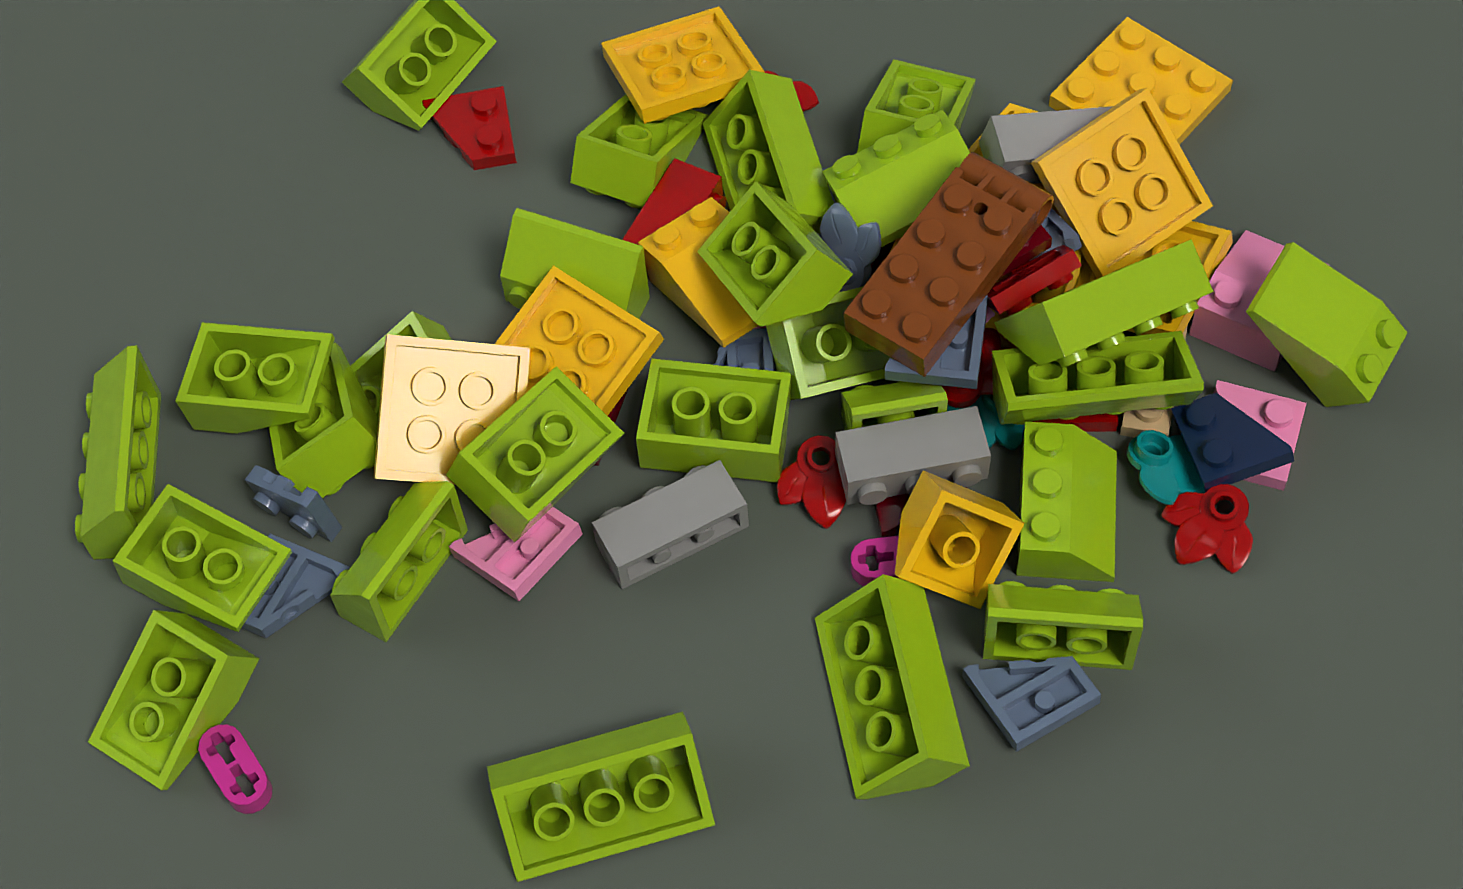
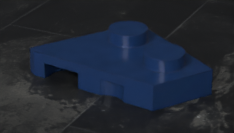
[1171,393,1294,492]

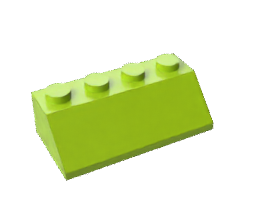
[703,70,834,233]
[994,239,1214,368]
[992,331,1204,425]
[75,345,161,560]
[815,574,970,800]
[487,711,715,882]

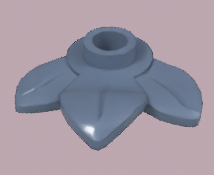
[817,203,881,292]

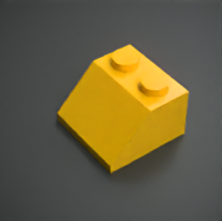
[895,470,1025,609]

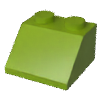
[841,381,948,430]

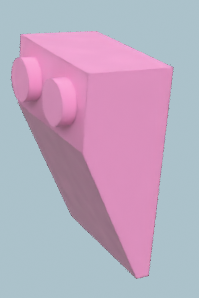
[1189,230,1330,372]

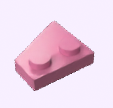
[1214,380,1307,491]
[449,507,583,601]

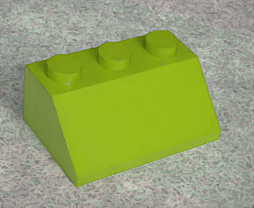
[342,0,497,131]
[822,110,970,247]
[697,181,853,327]
[500,208,650,319]
[636,358,792,482]
[1016,421,1117,582]
[330,481,468,642]
[983,581,1143,670]

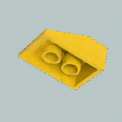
[638,197,759,347]

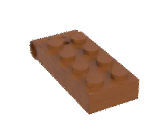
[843,152,1054,377]

